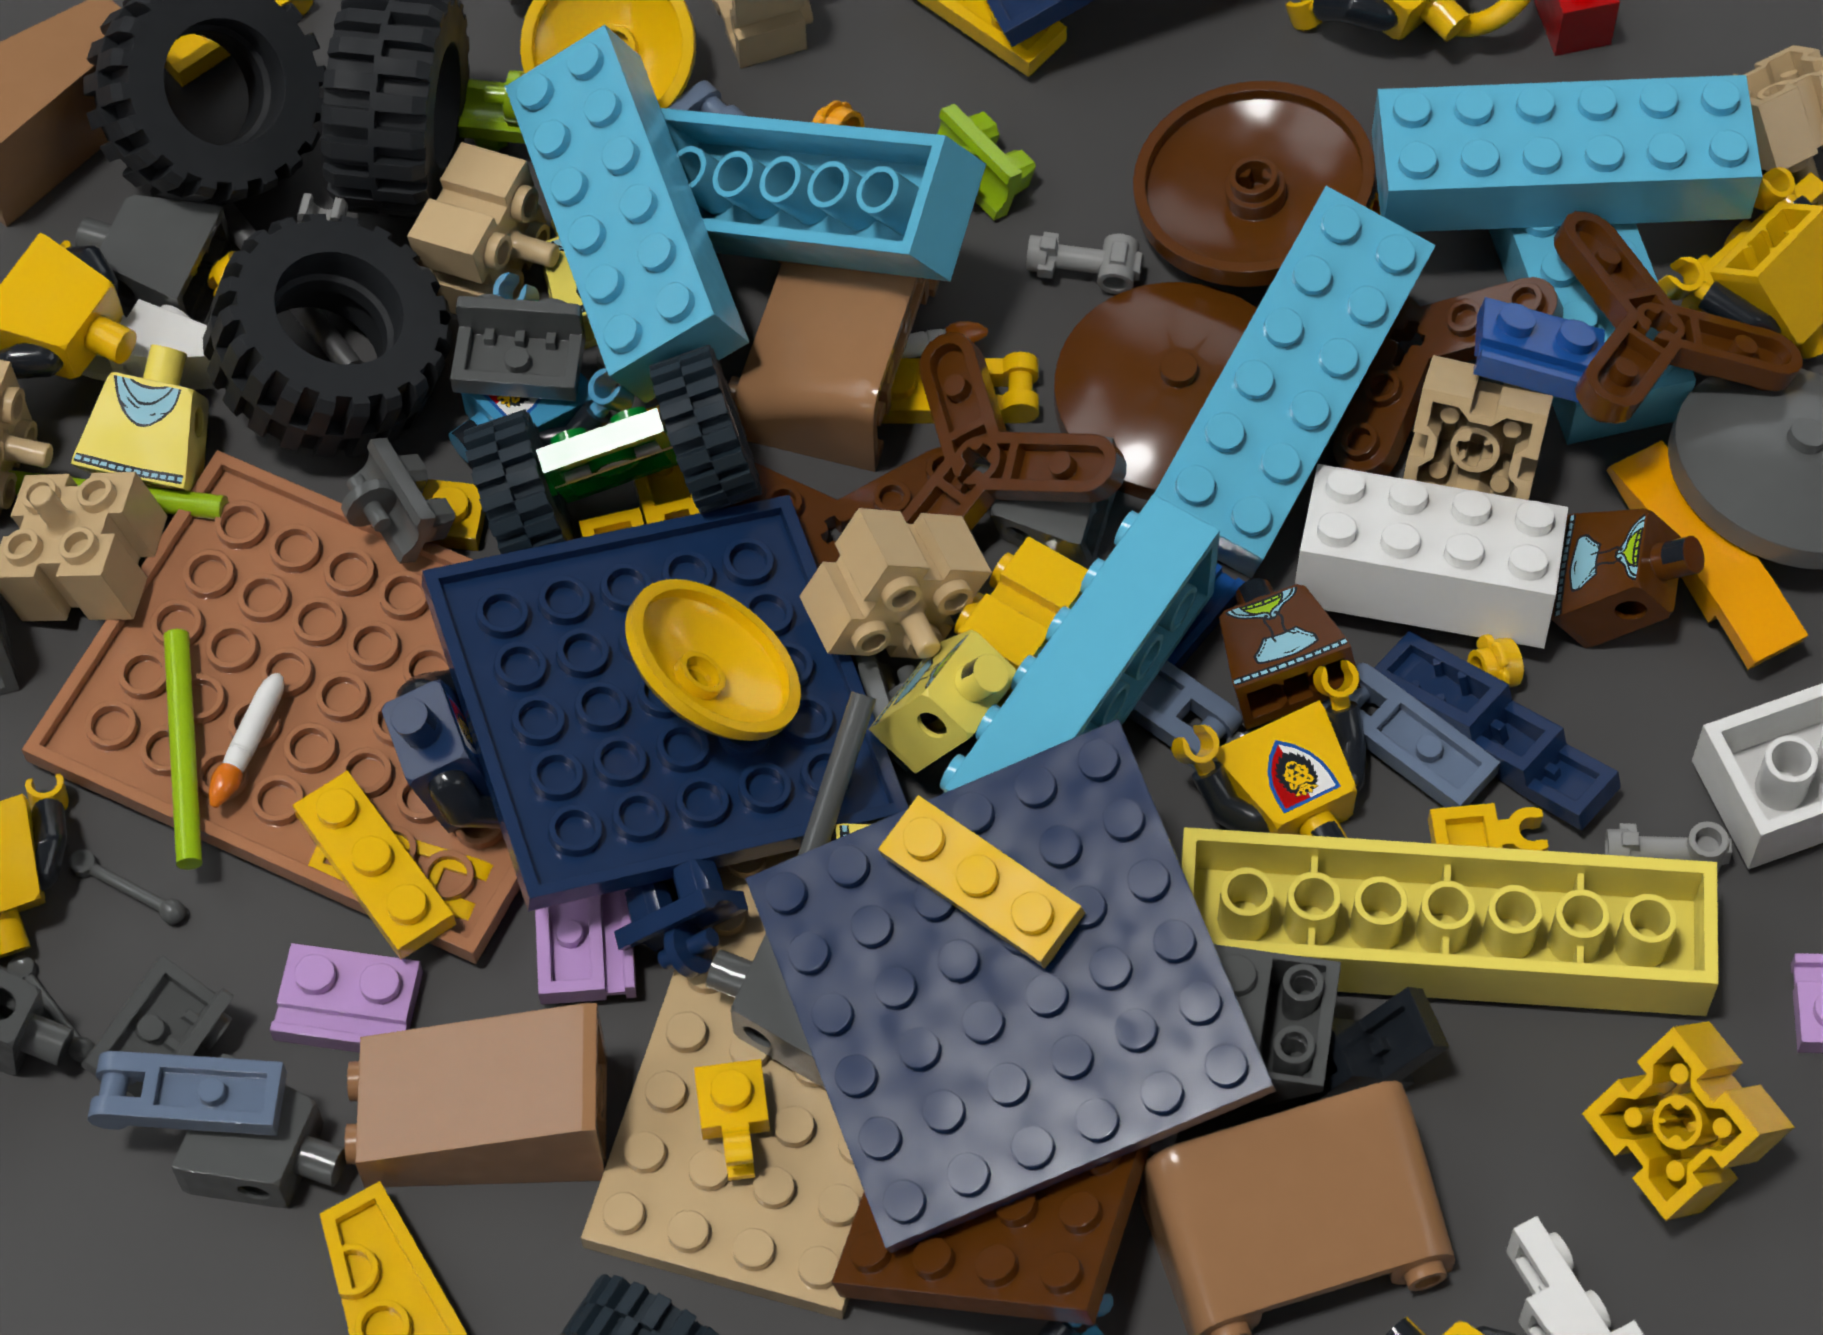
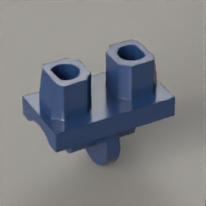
[614,859,748,978]

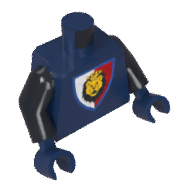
[382,669,501,833]

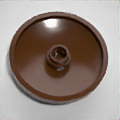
[1133,81,1376,287]
[1054,282,1257,500]

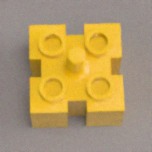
[954,536,1088,707]
[1582,1021,1795,1221]

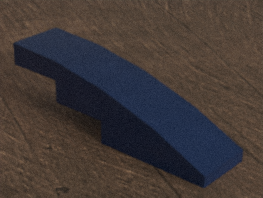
[1374,631,1621,831]

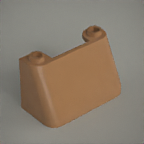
[728,261,940,472]
[1140,1081,1455,1335]

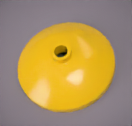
[520,0,696,108]
[625,579,801,741]

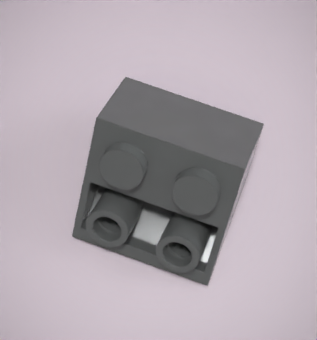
[1214,944,1341,1108]

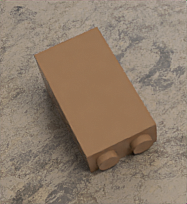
[0,0,121,227]
[345,1003,607,1188]

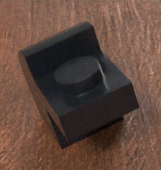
[1299,987,1449,1106]

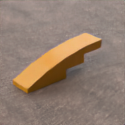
[1606,440,1809,670]

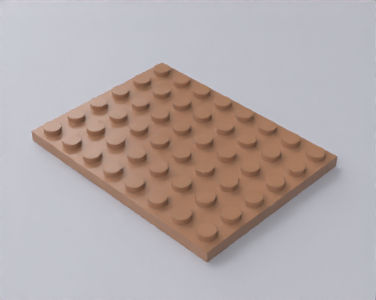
[22,450,520,964]

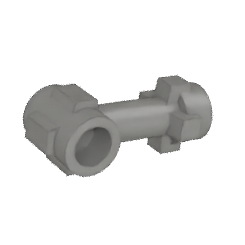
[1026,232,1143,294]
[1604,821,1732,874]

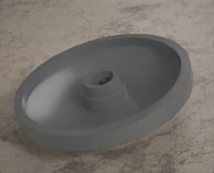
[1668,369,1823,569]

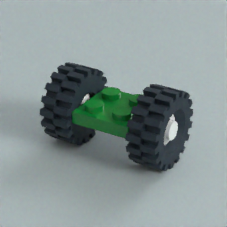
[463,345,762,554]

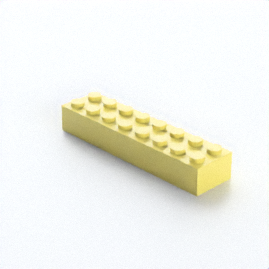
[1180,827,1718,1016]

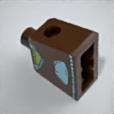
[1551,509,1705,649]
[1219,578,1361,730]

